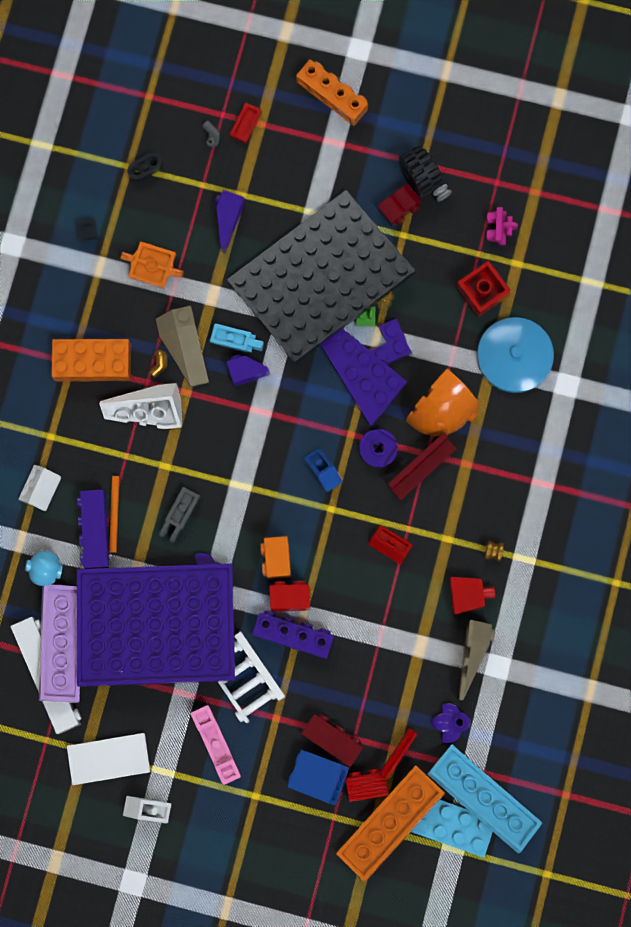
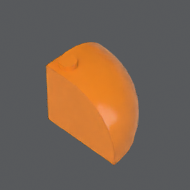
[406,368,479,436]

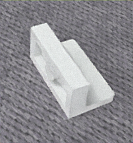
[18,465,61,511]

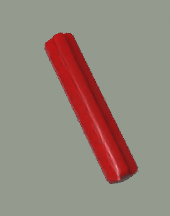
[379,729,417,779]

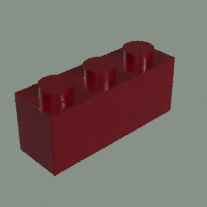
[301,713,363,767]

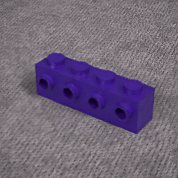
[77,490,110,569]
[252,611,334,659]

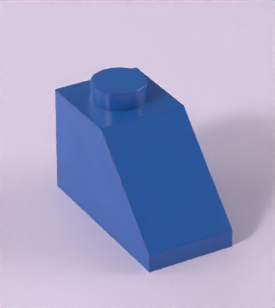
[304,448,343,492]

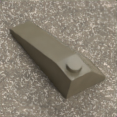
[156,306,209,387]
[458,620,495,701]

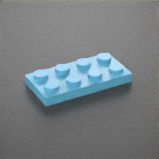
[411,800,493,858]

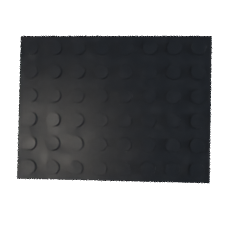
[227,190,416,364]

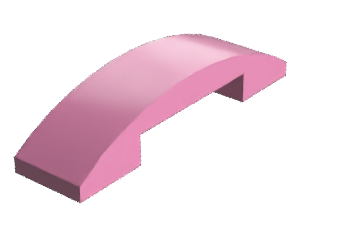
[190,705,241,785]

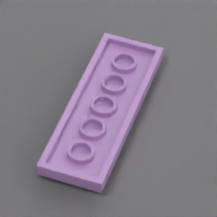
[39,584,80,703]

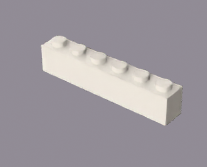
[11,617,82,734]

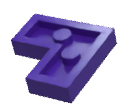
[370,319,412,364]

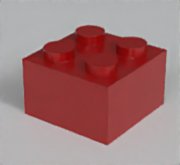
[456,261,511,318]
[270,581,310,612]

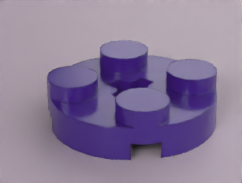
[360,429,397,468]

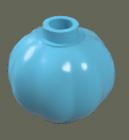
[25,551,62,586]

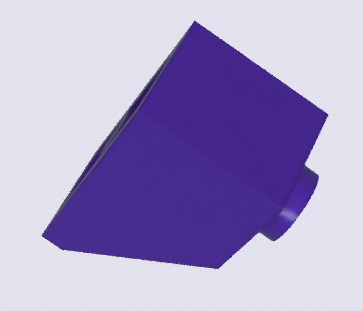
[227,355,270,387]

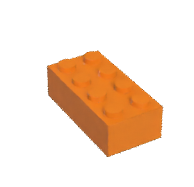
[52,339,131,381]

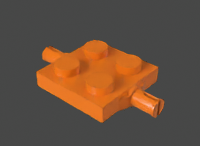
[121,241,184,289]

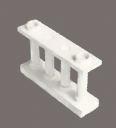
[218,632,285,724]

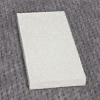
[67,733,151,785]

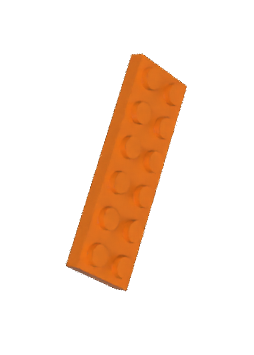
[336,766,445,882]

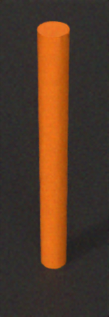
[109,476,119,553]

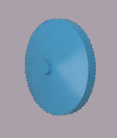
[477,317,554,393]

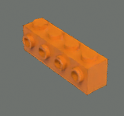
[296,59,368,126]

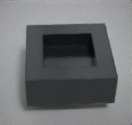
[76,219,98,242]

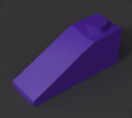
[215,190,245,254]

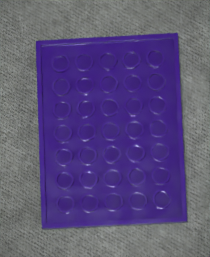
[77,563,235,687]

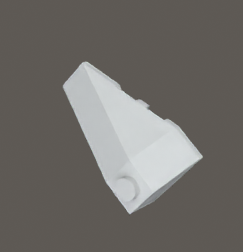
[99,383,182,429]

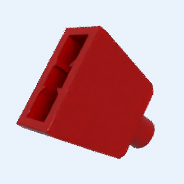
[449,577,495,616]

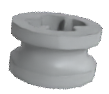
[433,184,452,202]

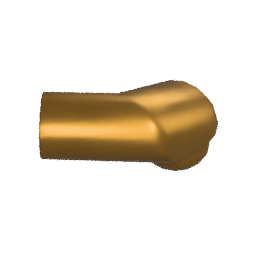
[149,349,168,378]

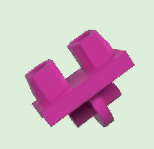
[487,207,518,246]

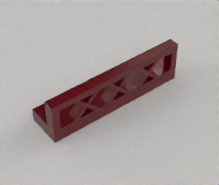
[388,432,457,501]

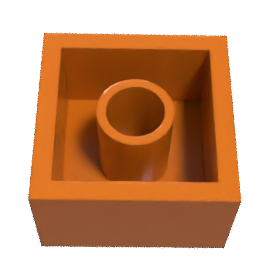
[261,536,291,581]

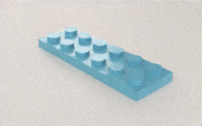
[427,745,542,854]

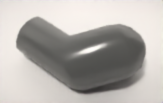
[202,120,220,148]

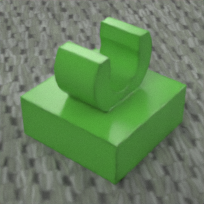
[356,307,375,327]

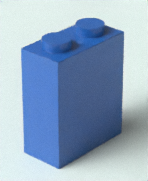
[288,750,349,805]

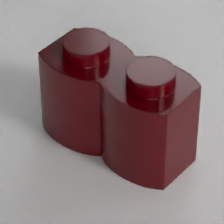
[378,183,421,226]

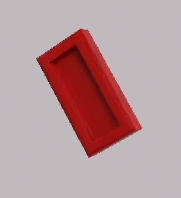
[229,102,262,144]

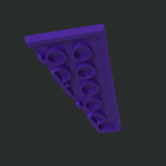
[321,329,408,426]

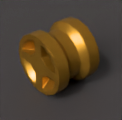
[485,540,504,562]

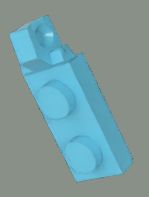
[210,324,264,352]

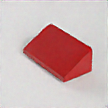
[369,525,413,564]

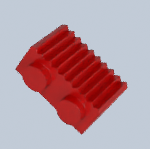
[346,768,388,802]

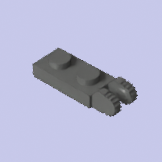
[159,487,201,543]

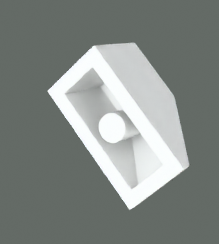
[123,796,171,823]

